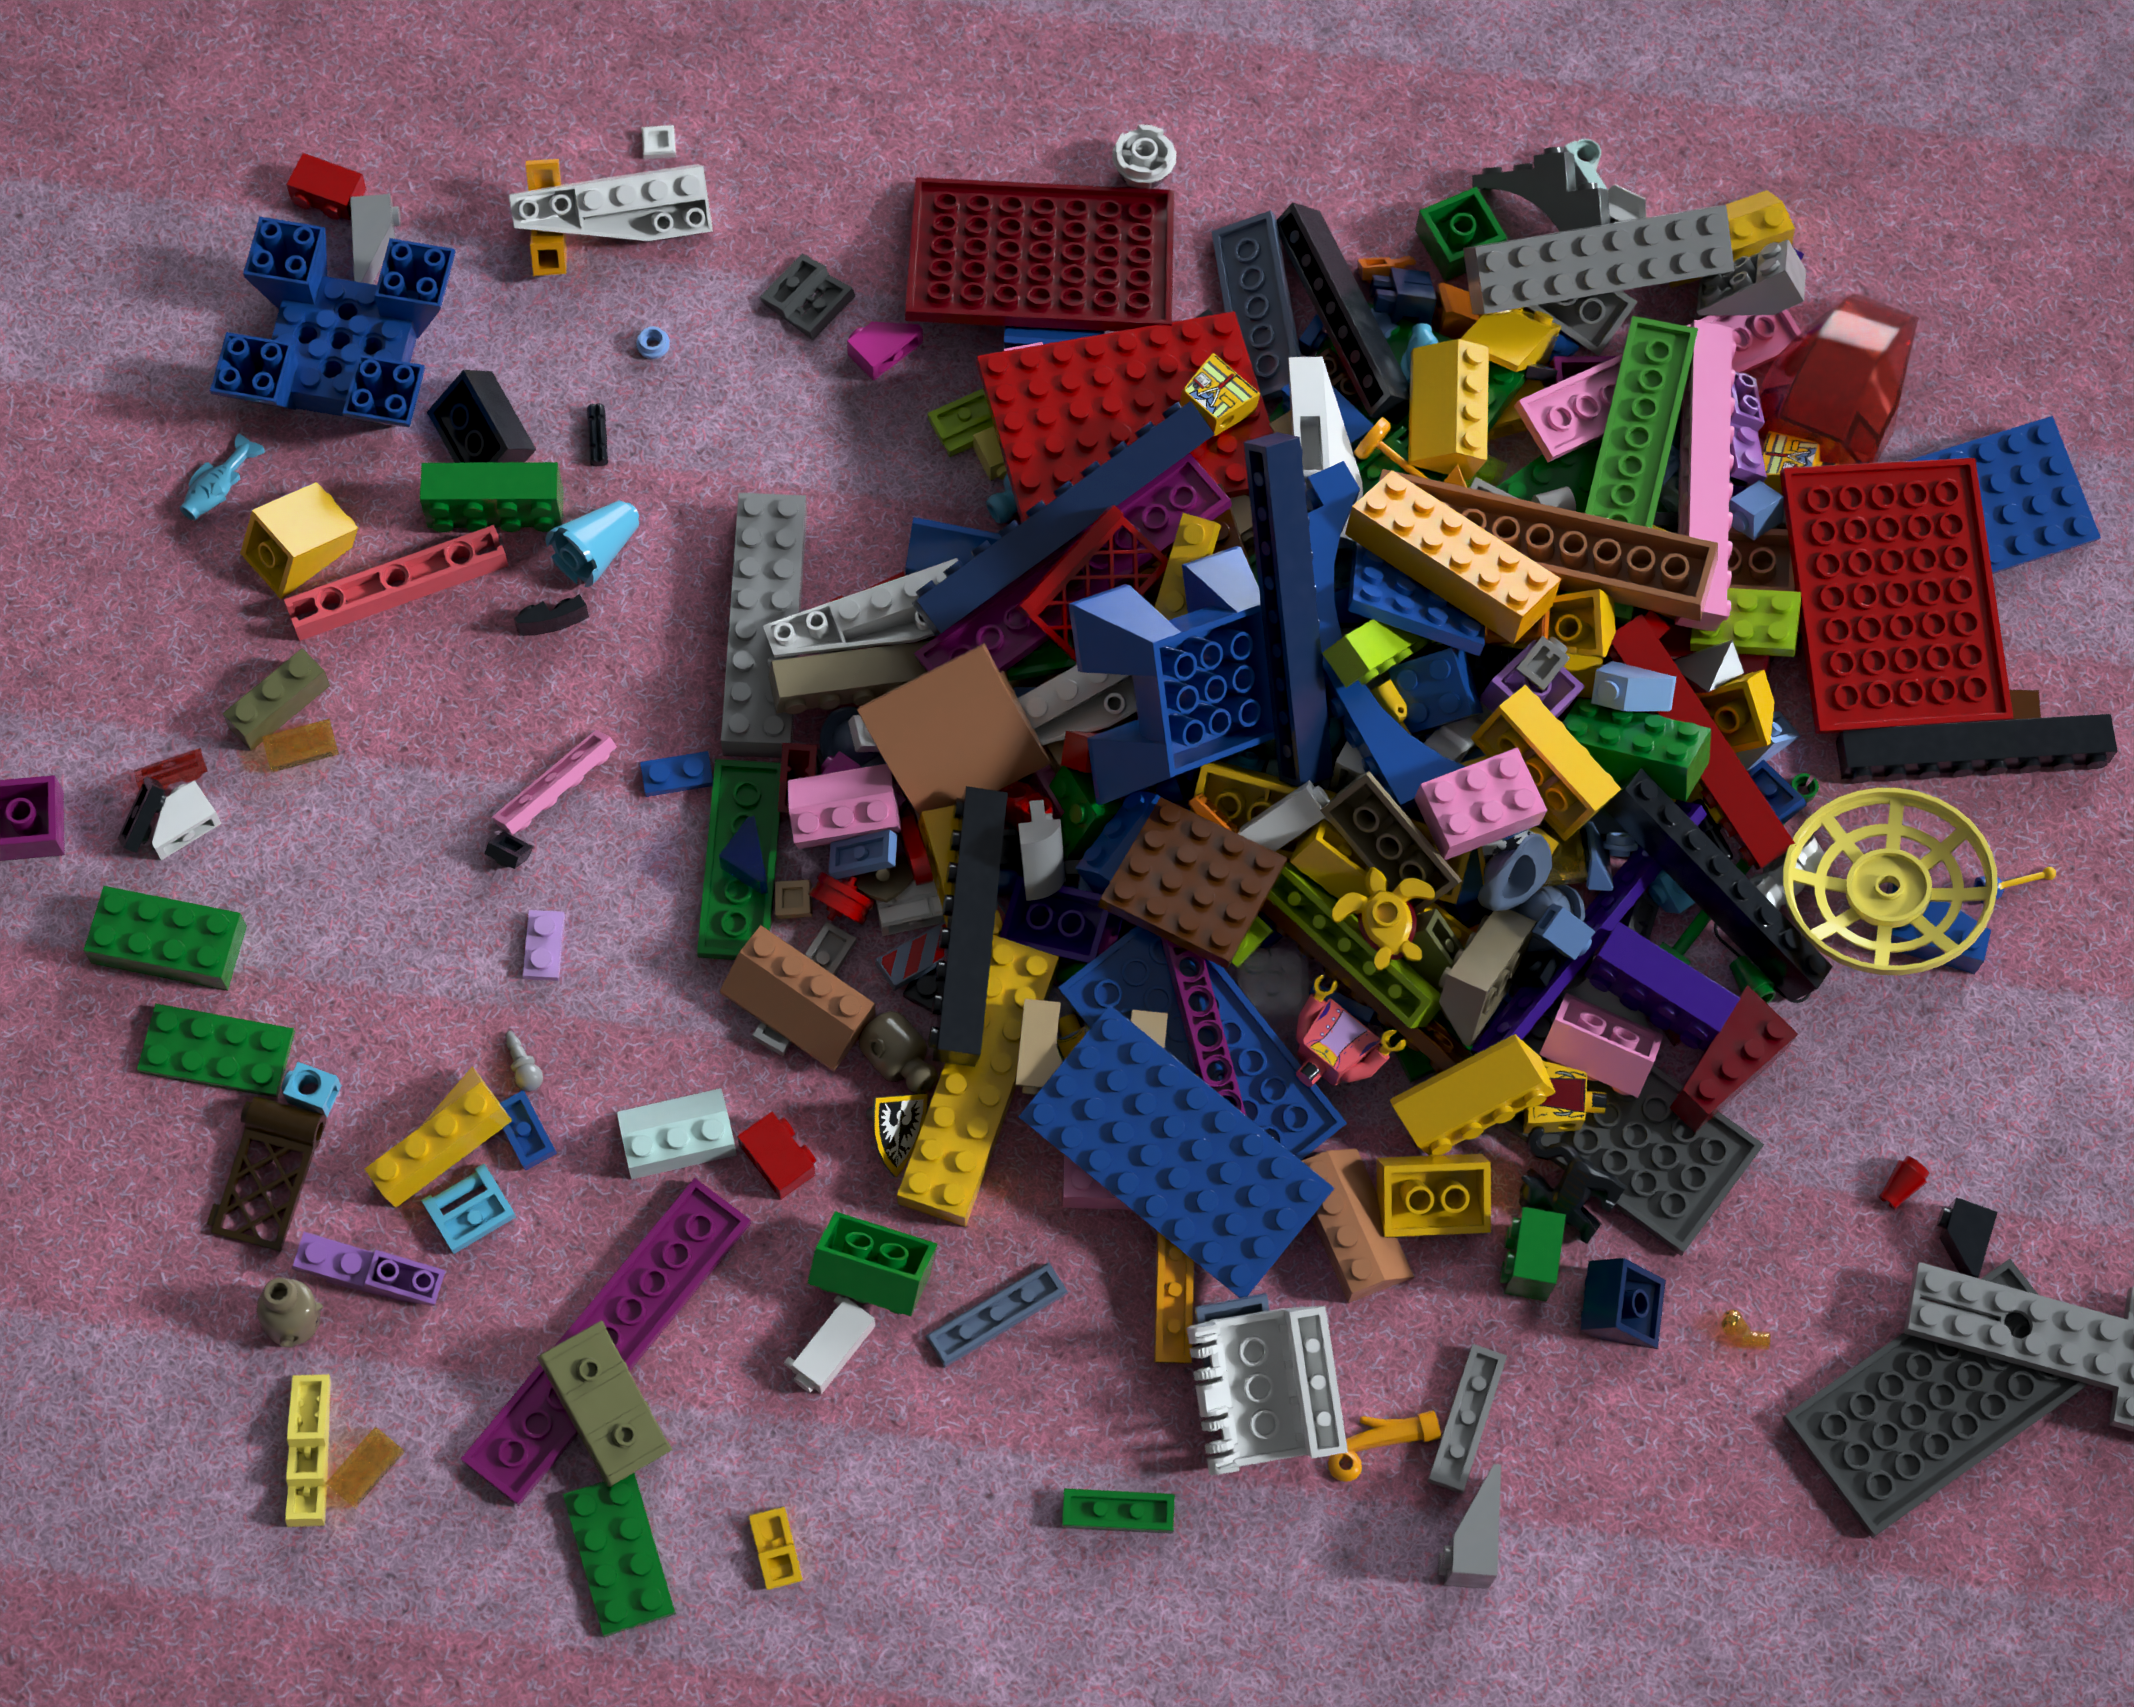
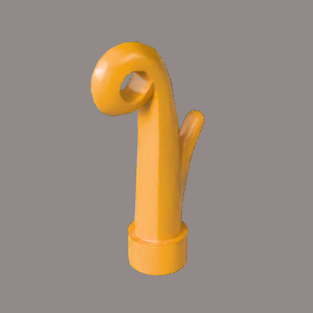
[1328,1410,1441,1482]

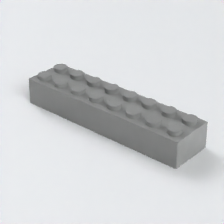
[1463,205,1735,314]
[721,493,807,758]

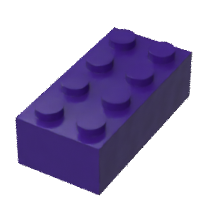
[1584,922,1740,1051]

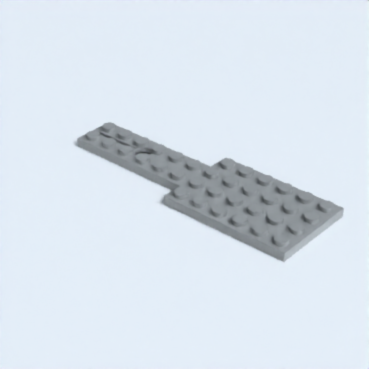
[1904,1262,2134,1432]

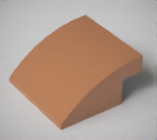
[857,643,1051,816]

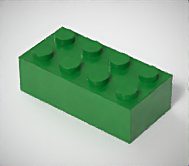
[420,462,564,532]
[1563,698,1711,802]
[83,886,247,991]

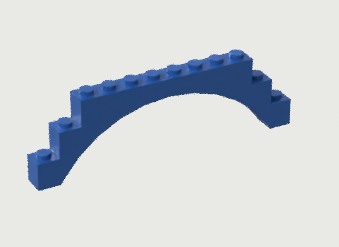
[1305,461,1530,841]

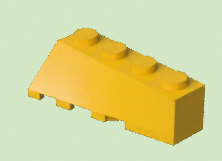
[1495,589,1616,658]
[364,1066,512,1208]

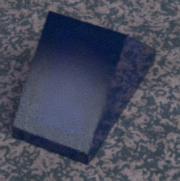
[719,816,768,894]

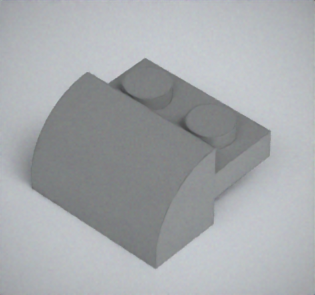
[1018,800,1065,901]

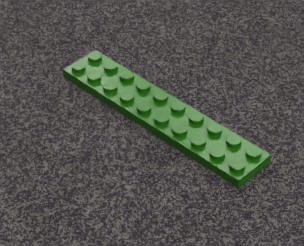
[1566,316,1698,625]

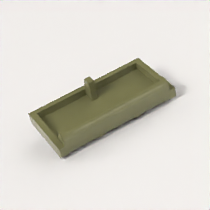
[536,1320,673,1487]

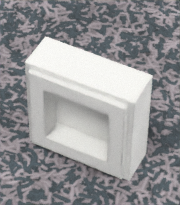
[641,125,676,159]

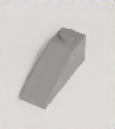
[351,194,401,284]

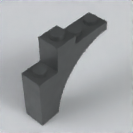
[1472,147,1610,232]

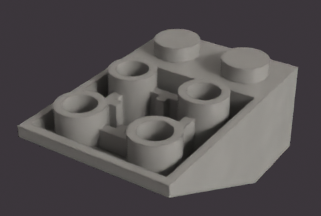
[1697,239,1806,315]

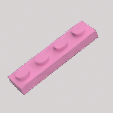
[492,730,617,835]

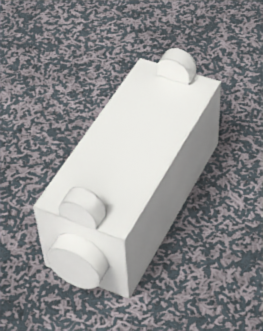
[1238,780,1331,852]
[784,1295,875,1394]

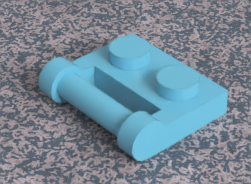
[421,1163,516,1255]

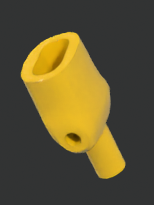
[1370,679,1411,735]

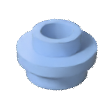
[636,326,670,359]
[1603,832,1638,857]

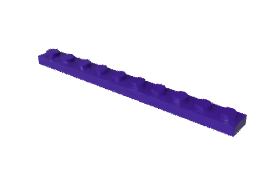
[1470,800,1707,1055]

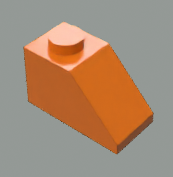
[1432,283,1483,340]

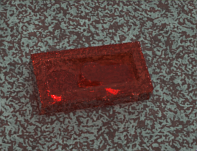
[134,748,208,790]

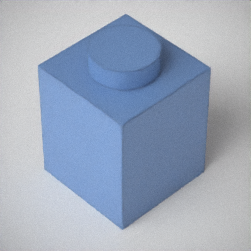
[1730,480,1784,541]
[1532,903,1595,960]

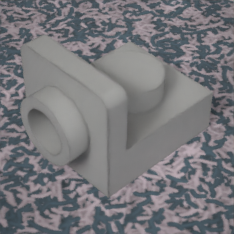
[1516,636,1570,691]

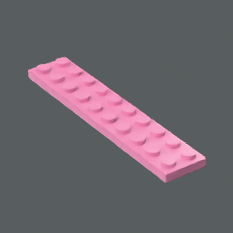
[1514,309,1807,462]

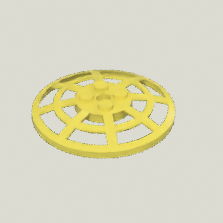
[1783,788,1998,975]

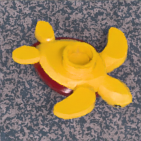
[1331,867,1435,971]

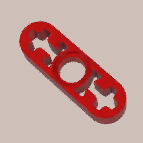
[899,814,933,886]

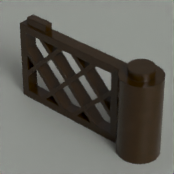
[207,1097,326,1252]

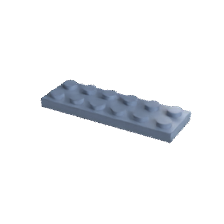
[1211,210,1301,402]

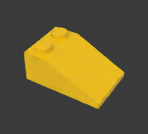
[1461,307,1562,372]

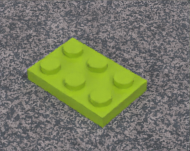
[1690,588,1801,657]

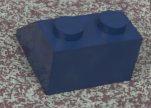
[1580,1258,1666,1349]

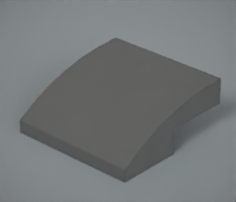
[760,253,856,340]

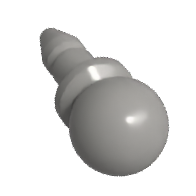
[506,1031,543,1092]

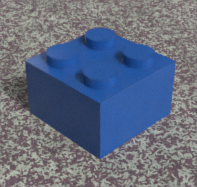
[1388,647,1483,734]

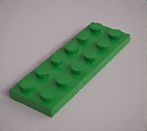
[697,759,781,960]

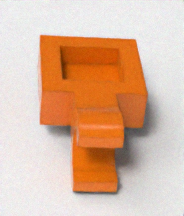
[1357,256,1416,283]

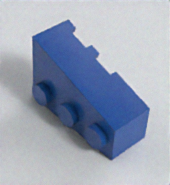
[1875,883,1991,974]

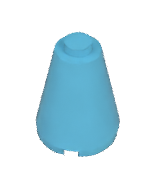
[545,501,639,587]

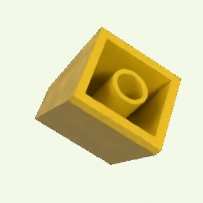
[240,482,358,600]

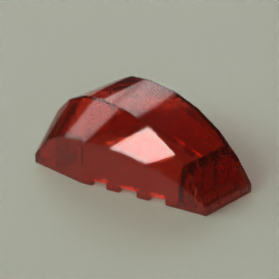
[1758,293,1919,465]

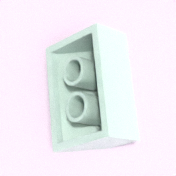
[617,1088,737,1179]

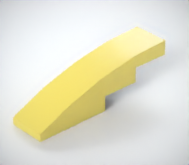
[285,1374,330,1527]

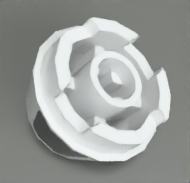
[1112,125,1176,189]

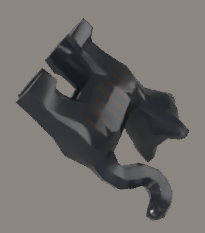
[1519,1126,1627,1244]

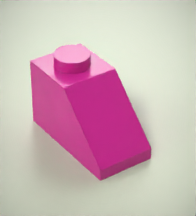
[847,321,923,381]

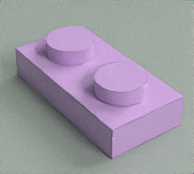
[523,910,565,981]

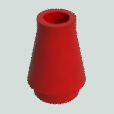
[1879,1156,1930,1210]

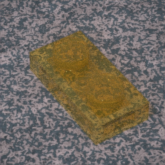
[262,719,339,773]
[326,1426,405,1509]

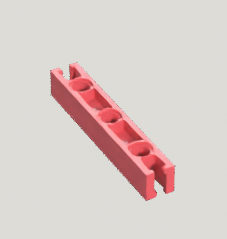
[284,525,508,641]

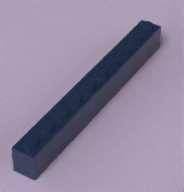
[912,401,1215,636]
[1244,432,1334,787]

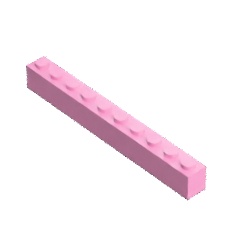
[1675,320,1736,631]

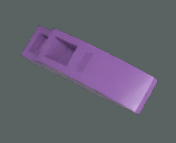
[1730,372,1767,484]
[292,1232,446,1306]

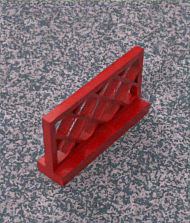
[1015,505,1169,664]

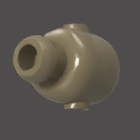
[858,1011,938,1094]
[256,1278,323,1348]

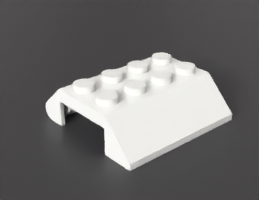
[1187,1306,1348,1475]

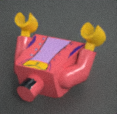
[1296,974,1406,1087]

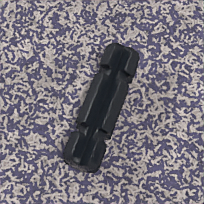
[587,403,608,467]

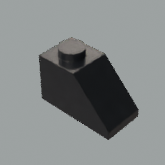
[1937,1197,1998,1278]

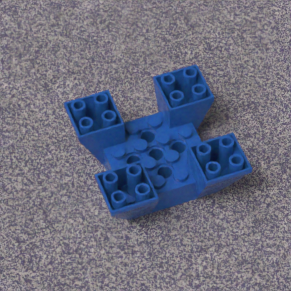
[210,216,456,427]
[1069,546,1275,805]

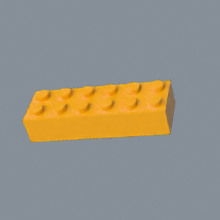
[1345,471,1561,644]

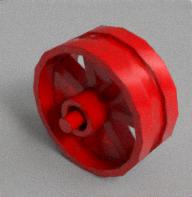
[808,872,876,925]

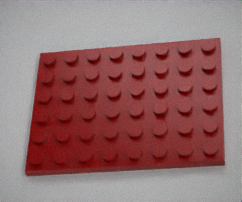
[976,311,1273,523]
[1779,458,2014,734]

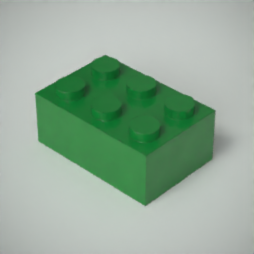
[807,1211,938,1317]

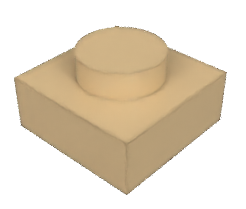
[775,880,812,919]

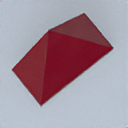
[778,742,818,813]

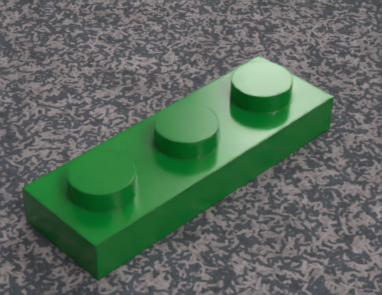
[1062,1488,1175,1534]

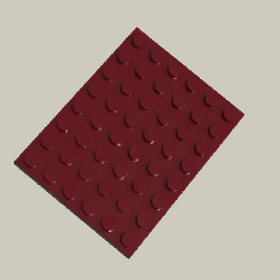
[905,177,1174,331]

